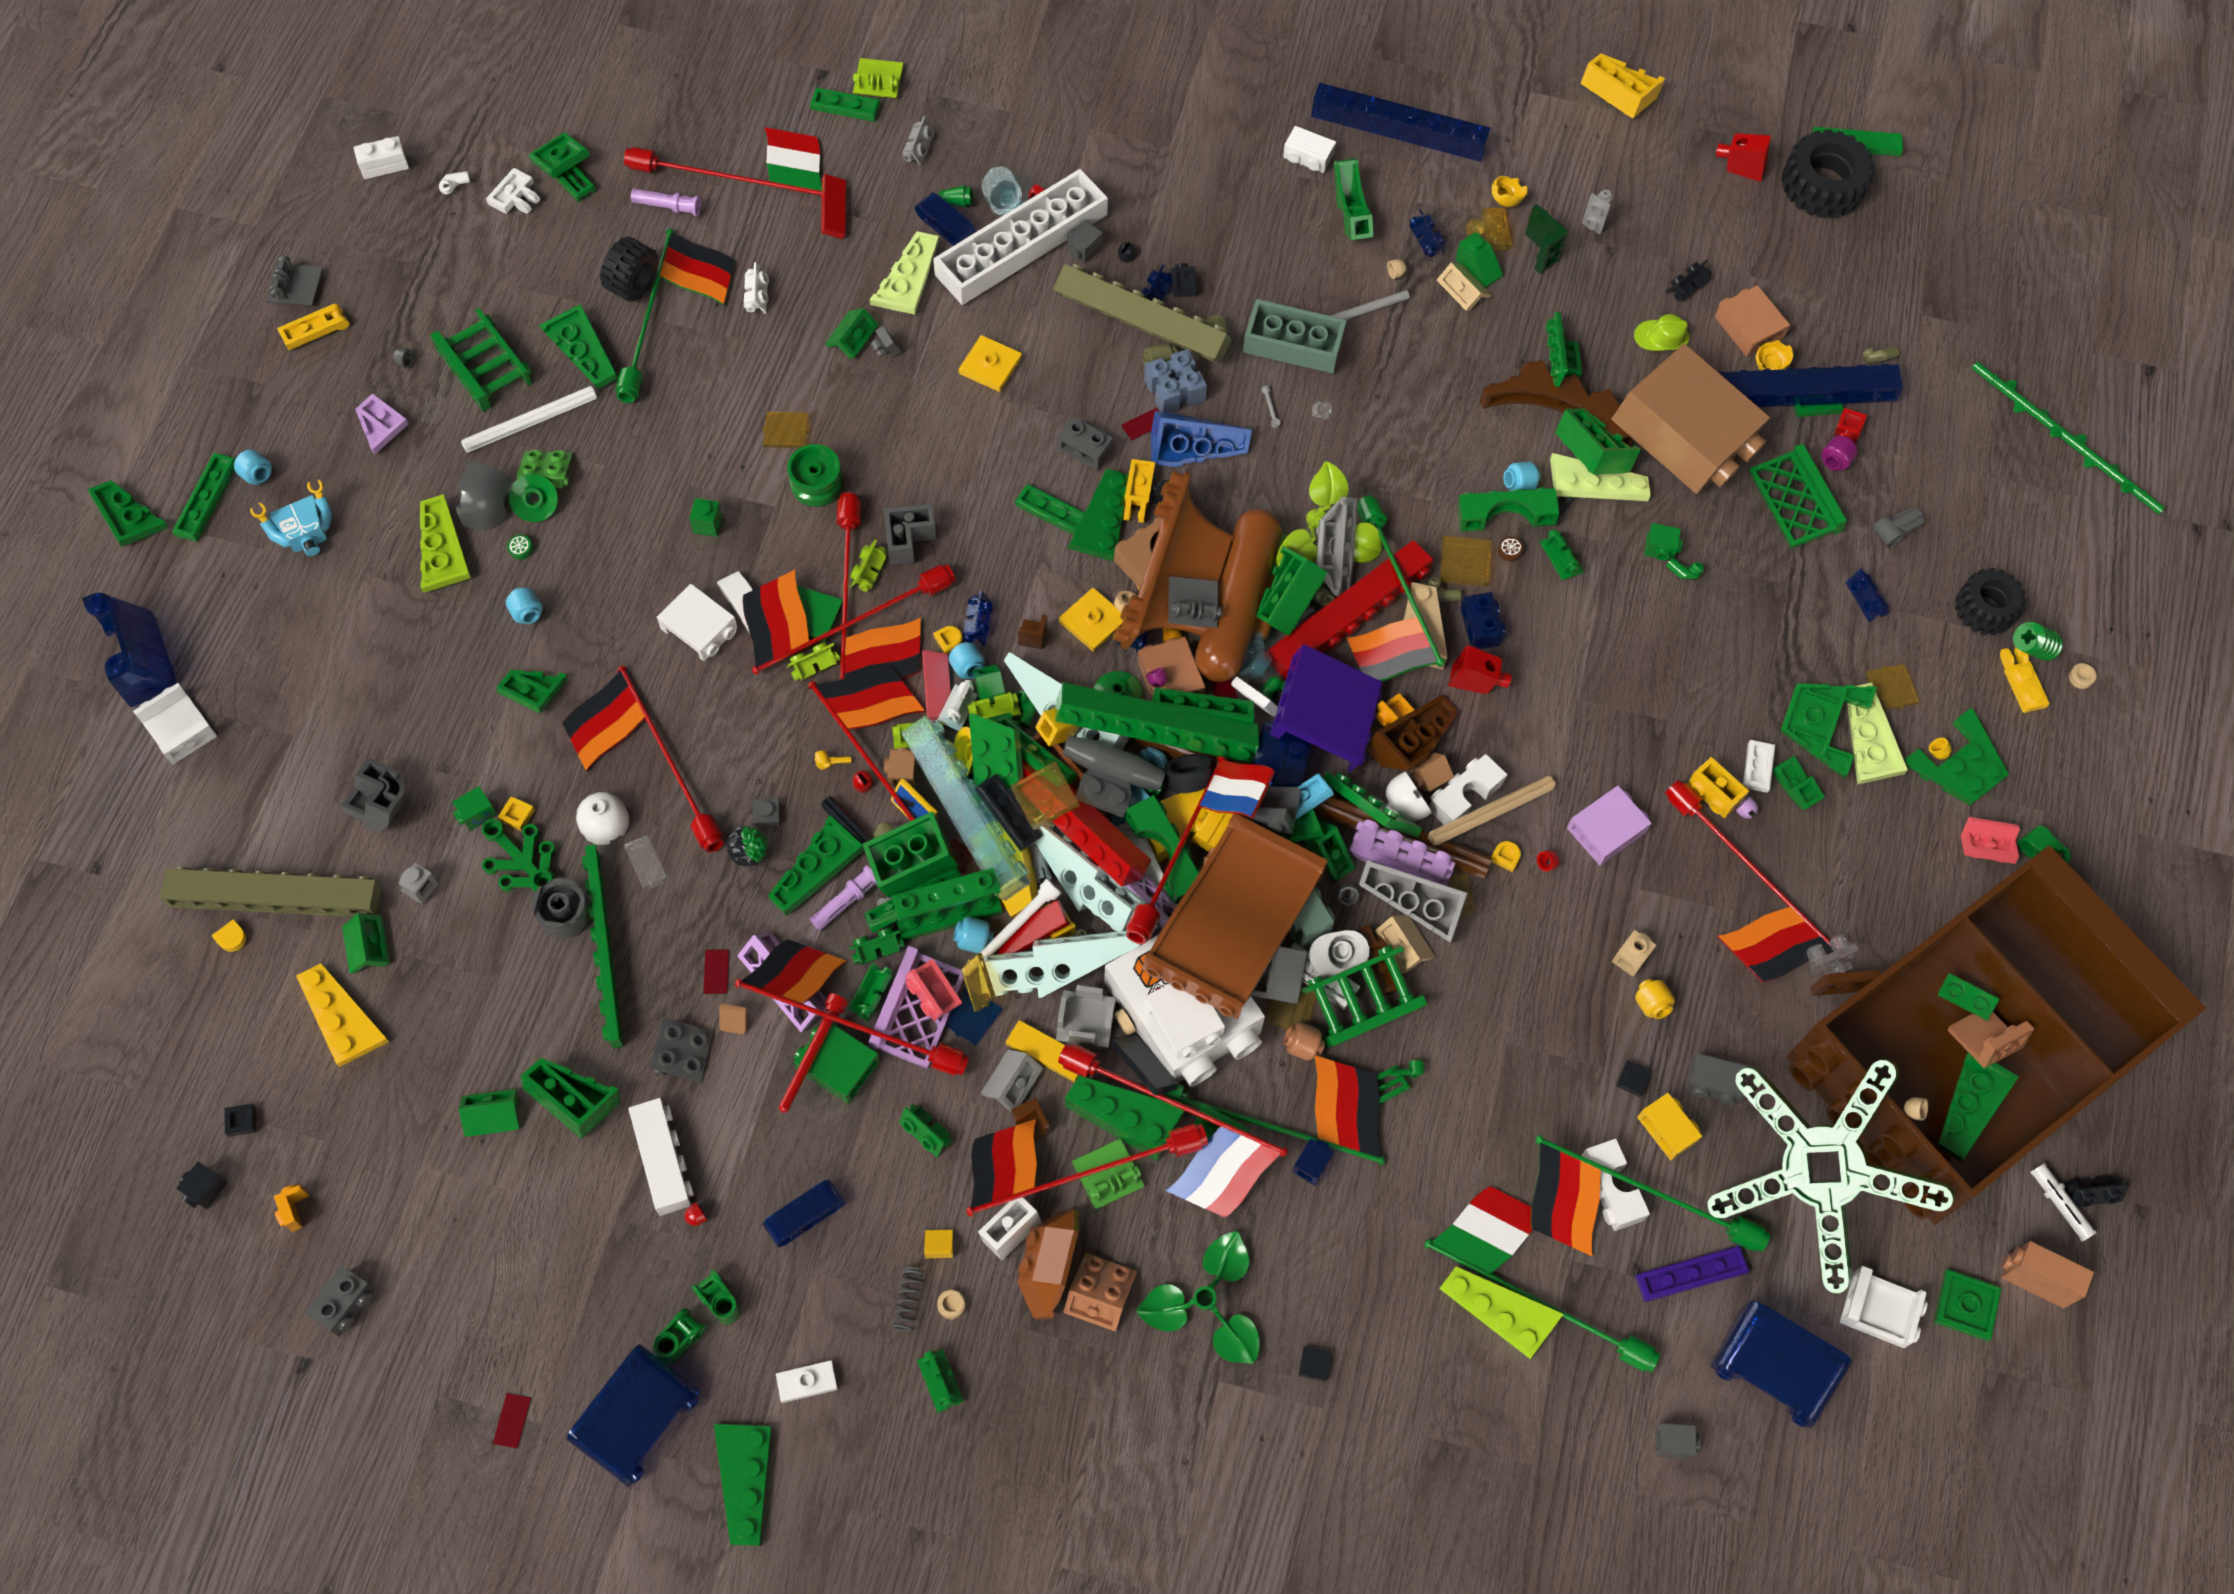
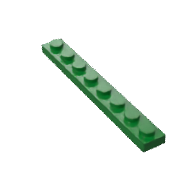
[582,844,623,1049]

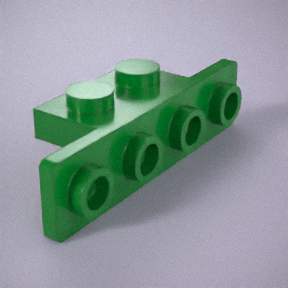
[1545,311,1582,387]

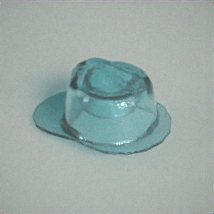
[982,167,1024,215]
[1238,631,1273,679]

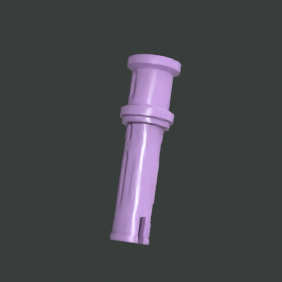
[631,188,702,217]
[809,865,877,931]

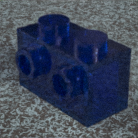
[1460,592,1506,649]

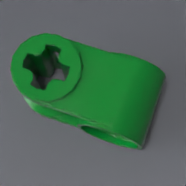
[2018,825,2071,864]
[691,1269,740,1325]
[653,1308,707,1364]

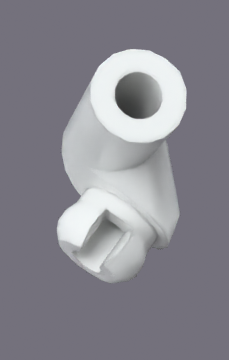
[439,171,470,194]

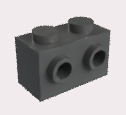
[1057,416,1113,471]
[1685,1053,1749,1105]
[304,1265,375,1336]

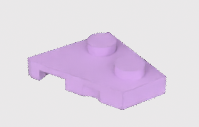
[355,394,408,454]

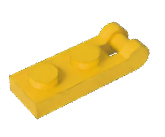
[277,304,350,350]

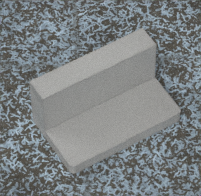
[981,1050,1043,1112]

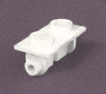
[744,262,769,314]
[937,680,978,731]

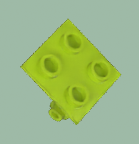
[853,58,903,98]

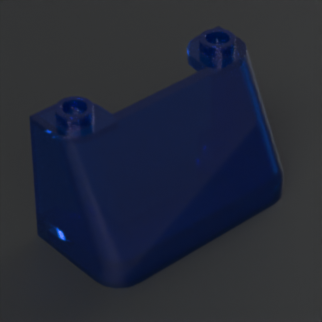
[82,592,177,708]
[1709,1301,1852,1428]
[566,1344,700,1487]

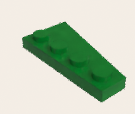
[539,304,618,389]
[1067,469,1129,561]
[768,815,864,916]
[1937,1051,2019,1163]

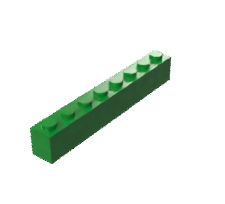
[1055,682,1259,763]

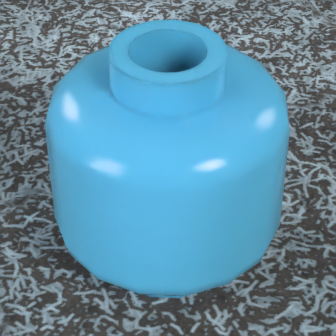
[234,449,272,485]
[1503,462,1541,491]
[506,587,543,624]
[949,642,985,679]
[953,916,994,954]

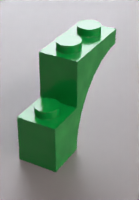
[1334,158,1374,240]

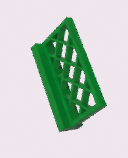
[1749,443,1847,549]

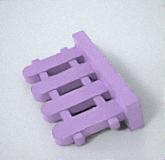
[1348,820,1455,886]

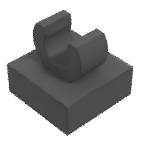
[871,326,902,357]

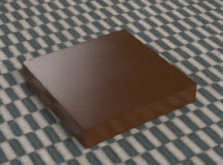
[1811,970,1880,996]

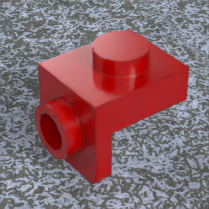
[1833,408,1867,443]

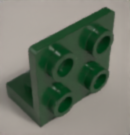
[1525,204,1568,274]

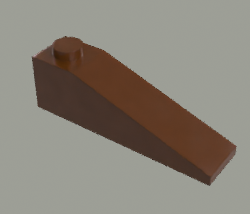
[1366,694,1459,771]

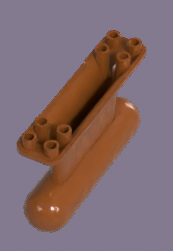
[1113,470,1282,683]

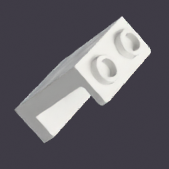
[657,584,737,661]
[1145,984,1225,1059]
[1840,1266,1928,1348]

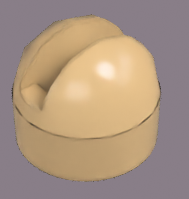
[1387,259,1406,279]
[1904,1097,1928,1121]

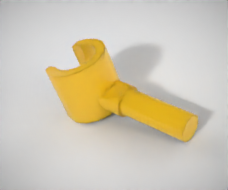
[814,750,851,770]

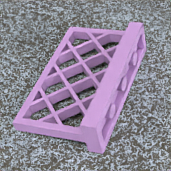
[867,946,966,1069]

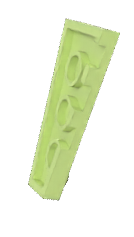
[870,231,939,315]
[1847,683,1908,785]

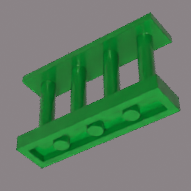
[430,308,532,412]
[891,867,1002,942]
[1302,944,1427,1048]

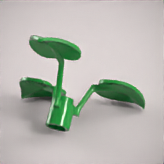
[1136,1231,1260,1364]

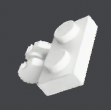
[486,168,540,214]

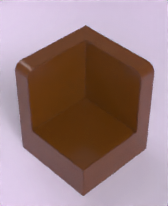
[1018,614,1048,649]
[1011,1098,1050,1141]

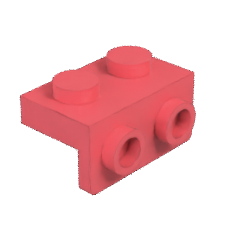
[1961,817,2020,864]
[905,959,962,1021]

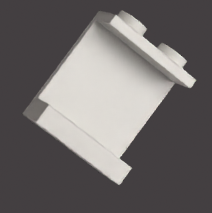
[133,683,217,765]

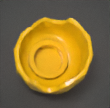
[1491,176,1528,207]
[1755,340,1794,375]

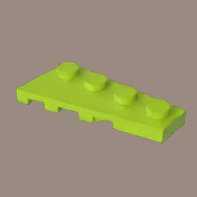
[420,494,471,593]
[1439,1267,1563,1359]

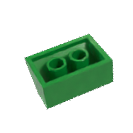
[862,811,959,898]

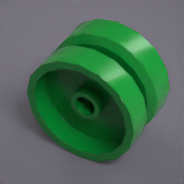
[787,444,843,507]

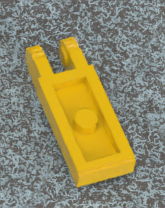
[1124,459,1155,523]
[2000,647,2050,713]

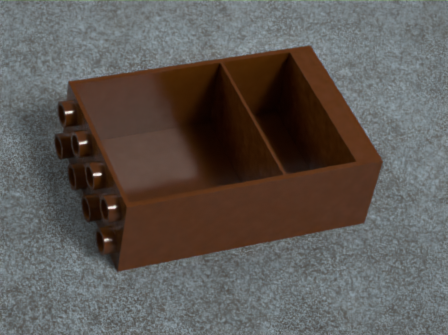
[1787,845,2207,1225]

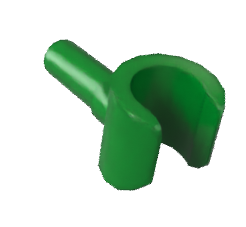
[1390,1060,1425,1079]

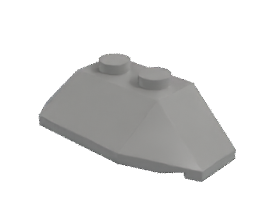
[1315,497,1358,596]

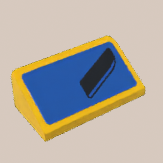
[891,778,938,820]

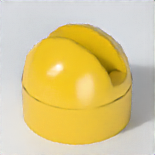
[1929,738,1952,760]

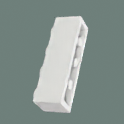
[628,1098,694,1216]

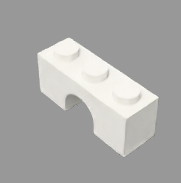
[1429,754,1507,825]
[1581,1139,1650,1232]

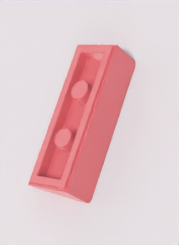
[922,650,951,723]

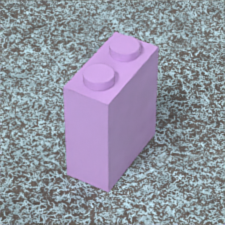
[1567,786,1652,866]

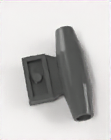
[1062,735,1165,818]

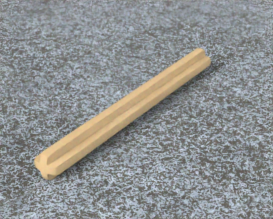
[1428,776,1556,845]

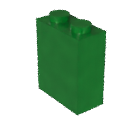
[794,1024,880,1104]

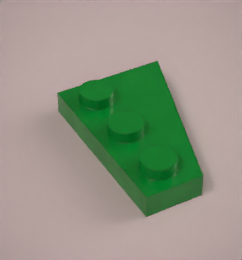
[87,480,168,547]

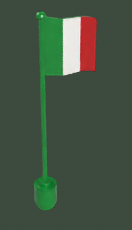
[1424,1186,1661,1373]

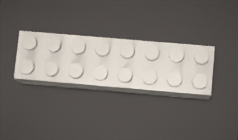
[933,169,1108,305]

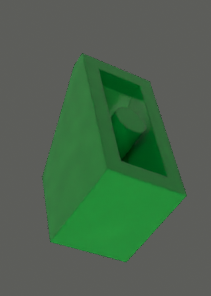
[1455,231,1503,288]
[1304,820,1355,882]

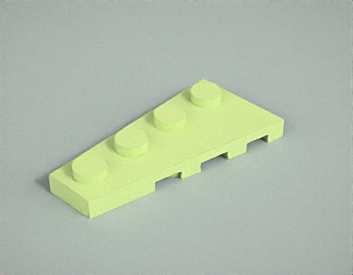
[1550,453,1651,501]

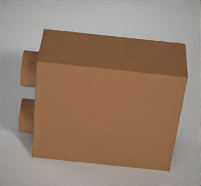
[1611,344,1770,494]

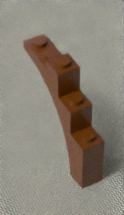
[1479,359,1633,446]

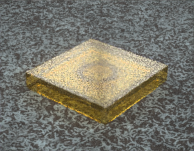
[1440,536,1491,587]
[1010,761,1080,830]

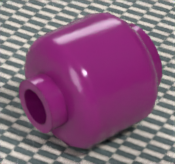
[1821,436,1858,471]

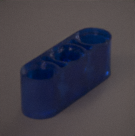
[914,192,976,246]
[763,1179,845,1248]

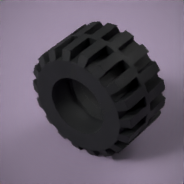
[600,236,659,302]
[1955,568,2026,636]

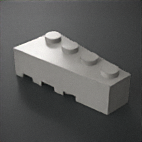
[1359,860,1468,943]

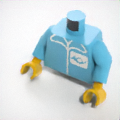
[250,480,332,556]

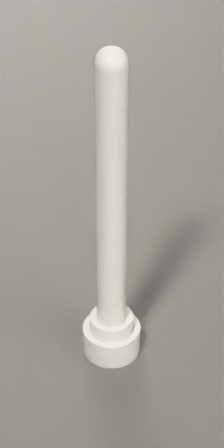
[964,879,1061,976]

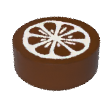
[1498,536,1523,561]

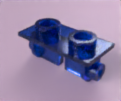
[1409,209,1445,257]
[1141,265,1172,301]
[1845,569,1889,622]
[962,590,993,645]

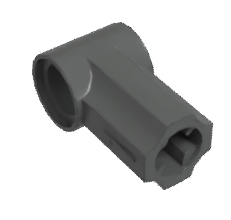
[1872,507,1924,548]

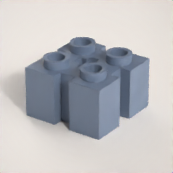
[1144,349,1207,413]

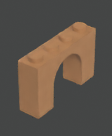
[1114,504,1215,589]

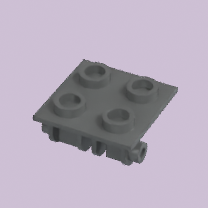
[266,255,323,306]
[1168,576,1221,628]
[649,1017,713,1083]

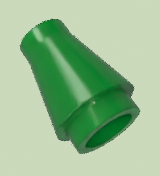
[939,184,973,208]

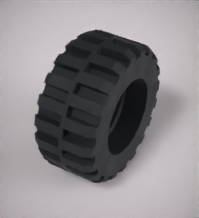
[1782,130,1875,218]

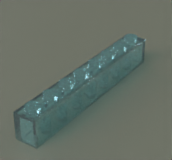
[901,715,1030,901]

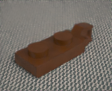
[1358,925,1398,996]

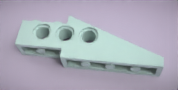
[1004,652,1129,750]
[1025,807,1146,932]
[981,931,1140,998]

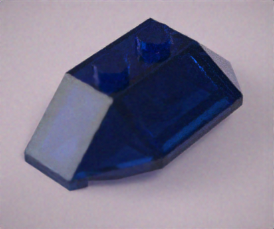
[1254,720,1311,787]

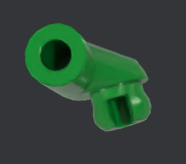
[1666,557,1704,580]
[1260,676,1285,710]
[1016,690,1037,728]

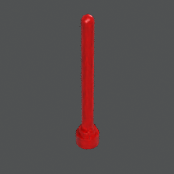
[779,993,849,1113]

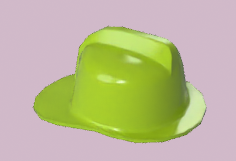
[1634,314,1689,351]

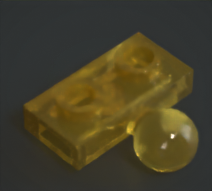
[1466,207,1512,250]

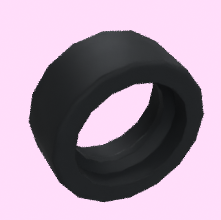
[1164,754,1214,794]

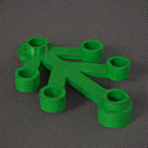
[481,819,556,892]

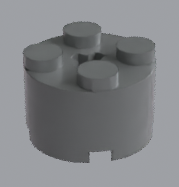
[532,878,590,938]

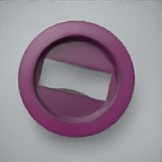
[1146,667,1168,688]

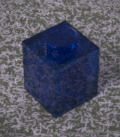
[1292,1138,1334,1186]

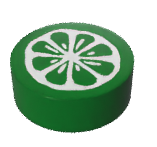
[507,535,533,560]

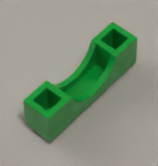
[1457,487,1559,532]
[1124,795,1201,904]

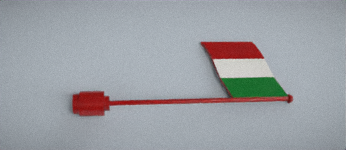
[624,127,822,198]

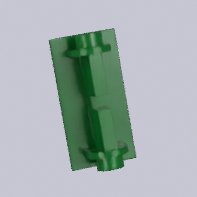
[1539,529,1584,581]
[848,927,905,965]
[848,963,893,1022]
[1937,972,2000,1021]
[899,1104,953,1158]
[917,1349,964,1413]

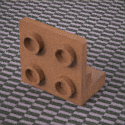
[1948,1012,2034,1069]
[1063,1253,1137,1332]

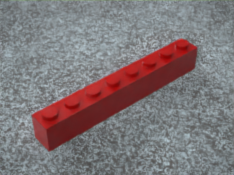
[1266,540,1433,680]
[1016,760,1151,887]

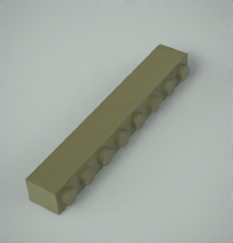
[1053,264,1232,364]
[159,866,382,917]

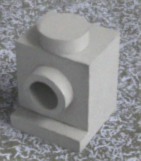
[398,863,439,905]

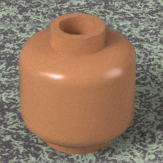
[1283,1022,1325,1061]

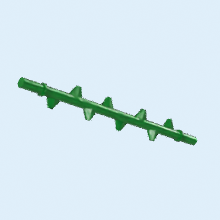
[1971,361,2165,515]

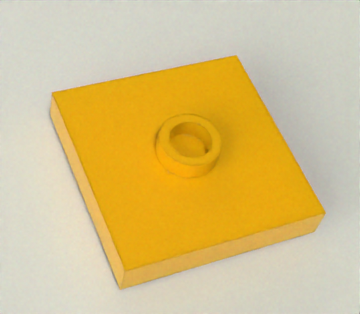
[958,335,1022,392]
[1059,588,1123,652]

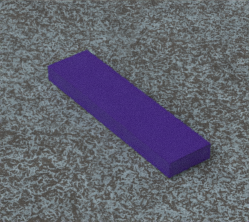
[1635,1246,1750,1303]

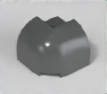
[456,461,511,530]
[341,758,406,831]

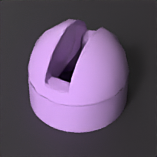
[1735,796,1758,819]

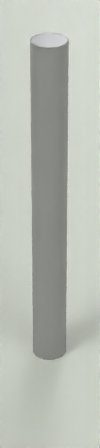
[1331,290,1410,320]

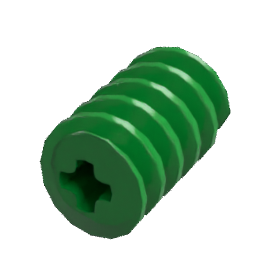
[2013,622,2063,661]

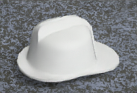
[1309,930,1369,975]

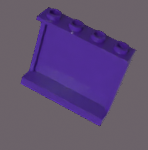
[1270,644,1382,772]

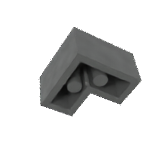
[884,504,936,565]

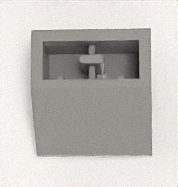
[1251,947,1307,1004]

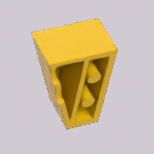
[1580,53,1666,118]

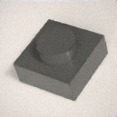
[753,798,780,827]

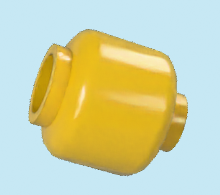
[1635,979,1675,1019]

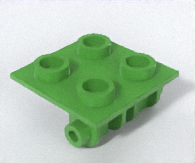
[516,450,573,488]
[1072,1138,1144,1210]

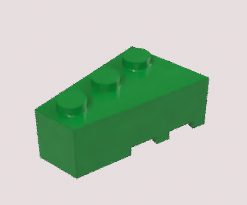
[1555,408,1641,475]
[1256,546,1328,636]
[521,1057,621,1139]

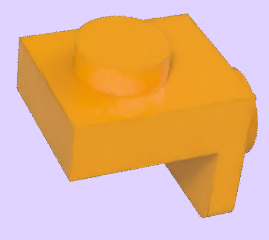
[1376,693,1414,726]
[274,1185,309,1232]

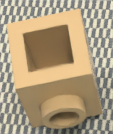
[1612,930,1656,977]

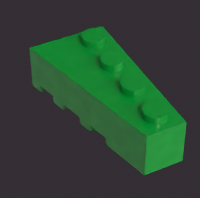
[1065,1076,1185,1161]

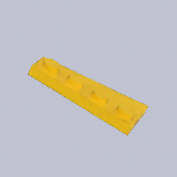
[296,964,389,1067]

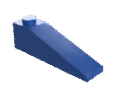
[1151,411,1252,467]

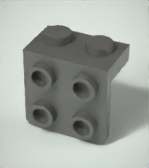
[1238,787,1301,834]

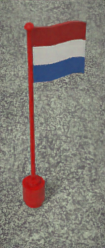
[1126,756,1275,944]
[1058,1044,1288,1218]

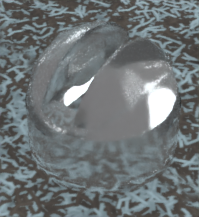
[1311,400,1333,420]

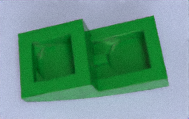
[1772,756,1825,810]

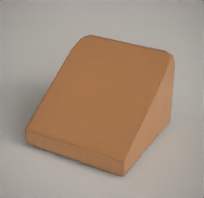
[719,1003,750,1035]

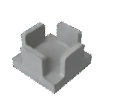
[1056,985,1116,1051]

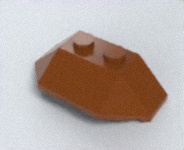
[1017,1209,1079,1320]

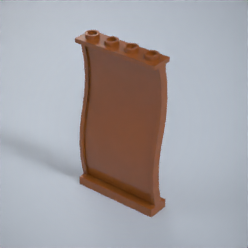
[1142,814,1328,1019]

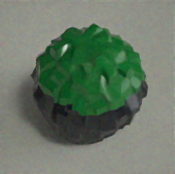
[726,826,768,867]

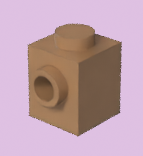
[884,748,917,788]
[1410,752,1454,792]

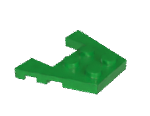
[1780,684,1877,778]
[1904,708,2009,806]

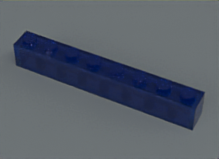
[1311,82,1491,162]
[1717,364,1903,407]

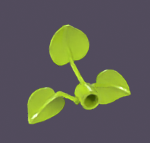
[1275,461,1382,566]

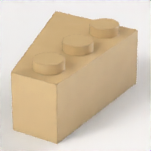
[1403,582,1447,670]

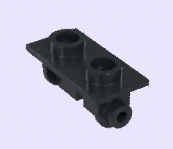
[1665,260,1711,301]
[2065,1175,2129,1207]

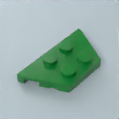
[969,714,1023,812]

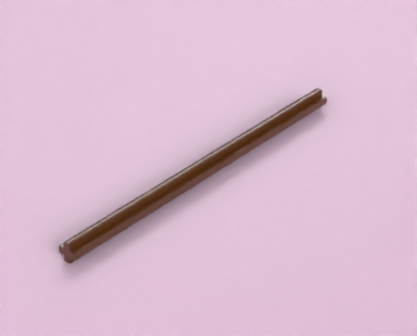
[1129,737,1492,879]

